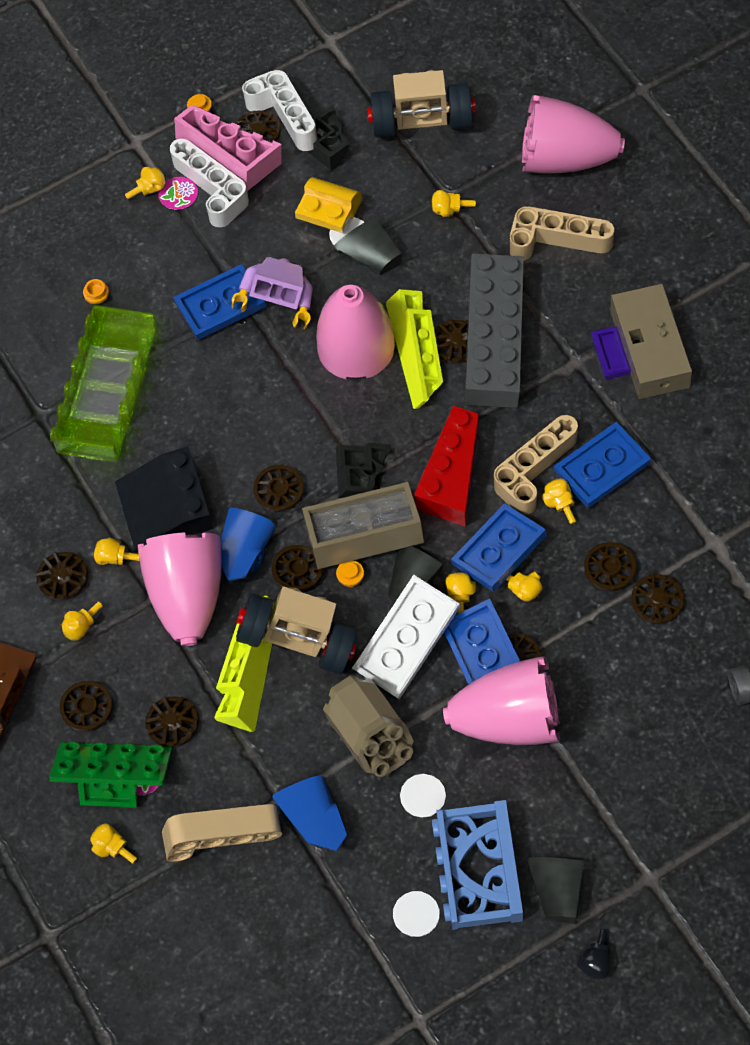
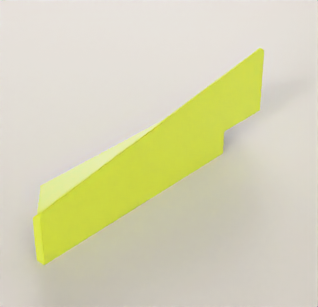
[386,289,443,409]
[214,596,275,732]

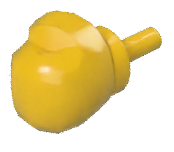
[125,167,166,199]
[432,190,476,217]
[542,478,577,524]
[94,538,140,565]
[506,571,543,602]
[446,573,476,614]
[61,602,103,641]
[90,823,137,864]

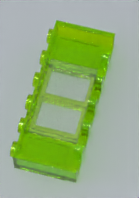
[50,305,157,462]

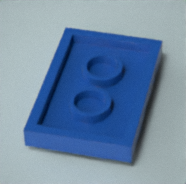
[173,264,266,341]
[554,422,651,508]
[451,503,547,592]
[444,599,520,685]

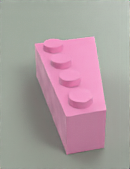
[174,105,281,191]

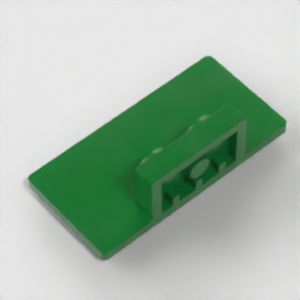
[49,742,172,808]

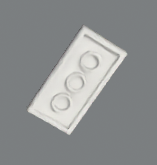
[352,575,461,699]

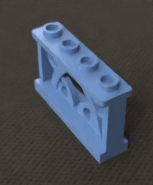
[432,800,523,930]

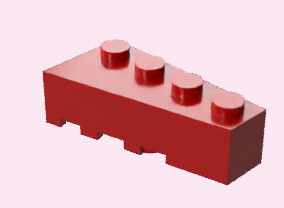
[414,406,479,527]

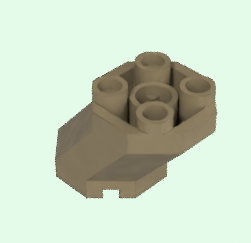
[323,676,414,777]

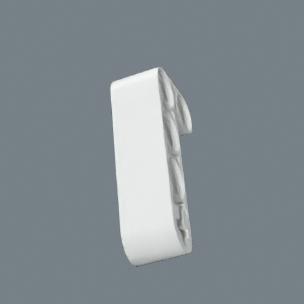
[242,70,318,151]
[170,139,249,228]

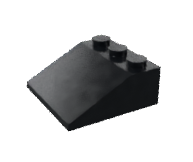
[115,446,213,552]

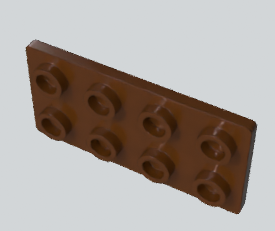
[0,643,37,739]

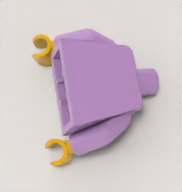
[232,257,313,329]

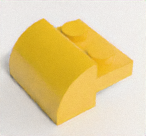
[295,177,362,233]

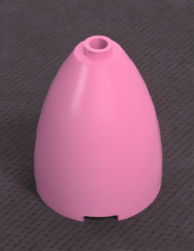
[522,95,625,173]
[316,285,395,379]
[138,533,222,646]
[443,656,560,745]

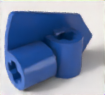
[221,507,276,581]
[272,776,347,852]

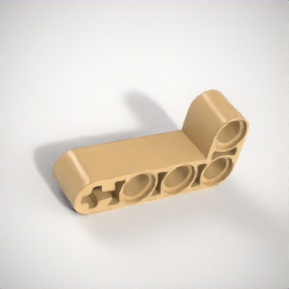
[510,207,614,261]
[494,415,578,515]
[162,804,282,862]

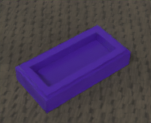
[591,326,631,380]

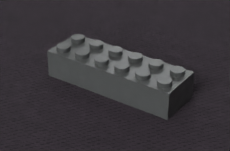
[464,254,524,408]

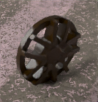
[434,319,468,364]
[253,465,304,513]
[36,552,88,600]
[145,696,199,747]

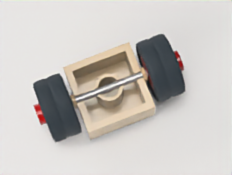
[367,70,476,137]
[236,586,356,674]

